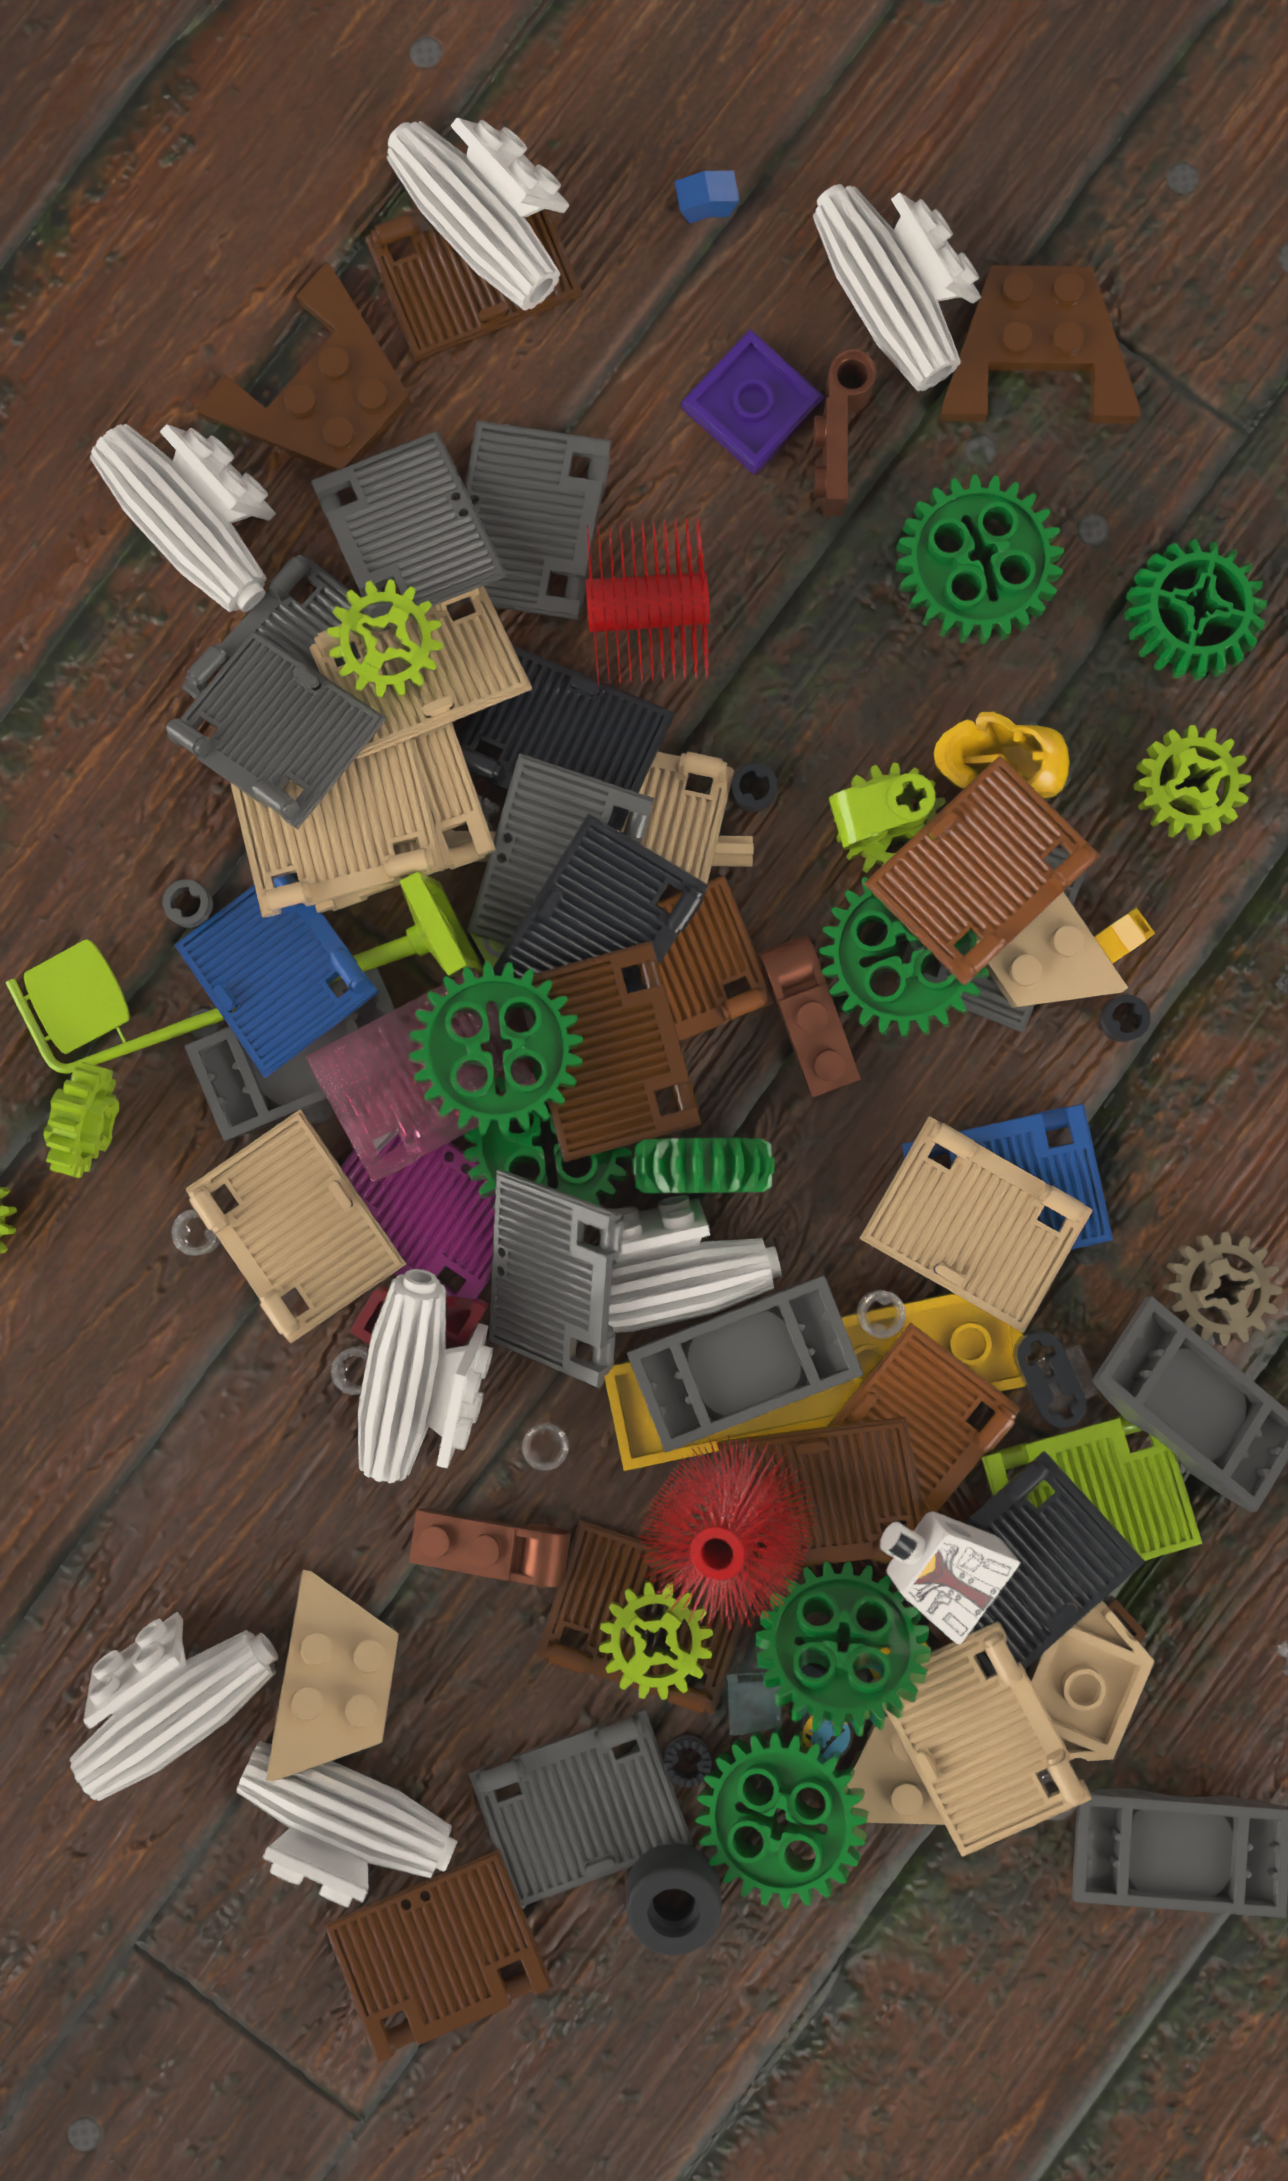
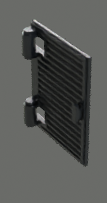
[459,645,675,832]
[493,813,709,994]
[964,1450,1146,1675]

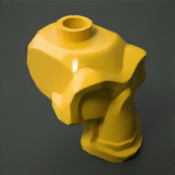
[934,712,1070,798]

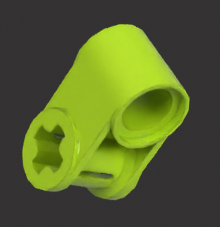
[829,773,935,850]

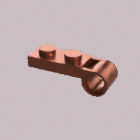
[813,349,876,516]
[758,935,861,1098]
[409,1508,571,1587]

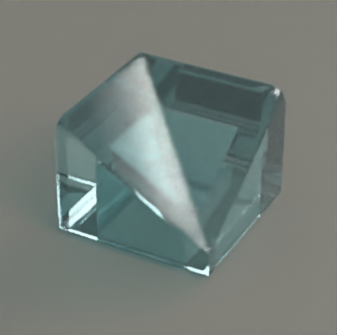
[727,1673,781,1735]

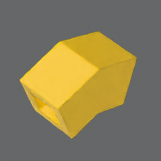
[1094,907,1155,964]

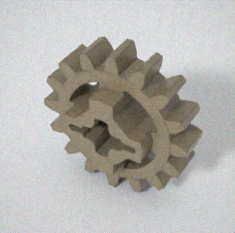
[1163,1232,1282,1346]

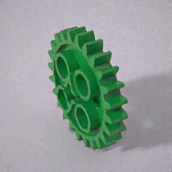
[895,474,1064,645]
[820,877,989,1038]
[409,962,583,1136]
[463,1064,632,1210]
[756,1561,931,1737]
[696,1727,869,1909]

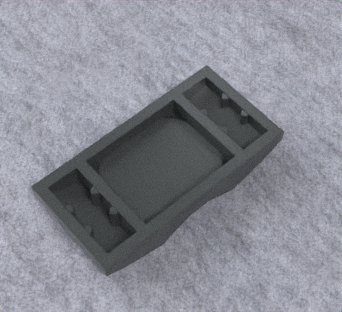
[185,967,413,1142]
[627,1275,863,1453]
[1092,1296,1288,1512]
[1071,1789,1288,1918]

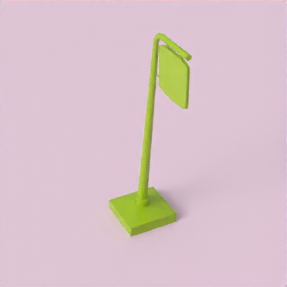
[6,871,484,1074]

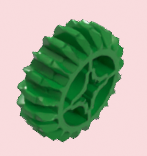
[1124,539,1268,681]
[632,1138,775,1193]

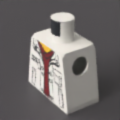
[880,1512,1020,1645]

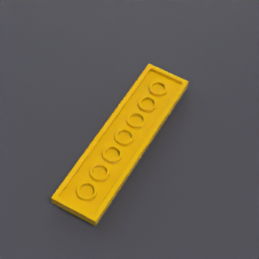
[604,1293,1029,1471]

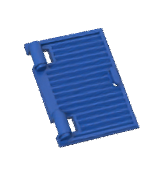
[174,873,379,1078]
[901,1104,1113,1281]

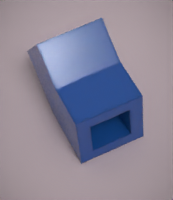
[675,171,739,224]

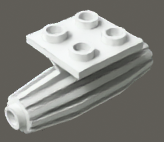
[387,118,570,310]
[813,184,981,391]
[90,424,276,612]
[600,1195,782,1333]
[358,1269,493,1483]
[70,1612,278,1801]
[236,1741,457,1907]

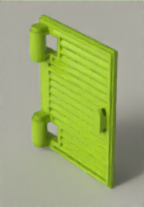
[981,1415,1202,1560]

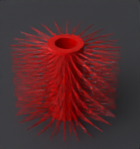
[586,517,710,686]
[638,1435,817,1630]

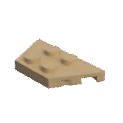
[977,892,1128,1008]
[266,1570,399,1782]
[1027,1601,1154,1761]
[847,1713,1033,1827]

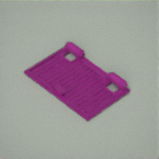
[337,1117,496,1299]

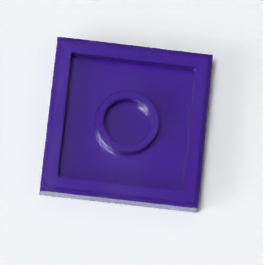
[681,329,825,475]

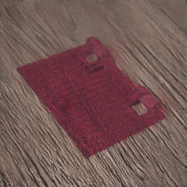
[305,969,536,1183]

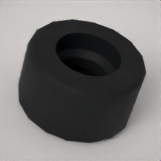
[626,1843,722,1956]

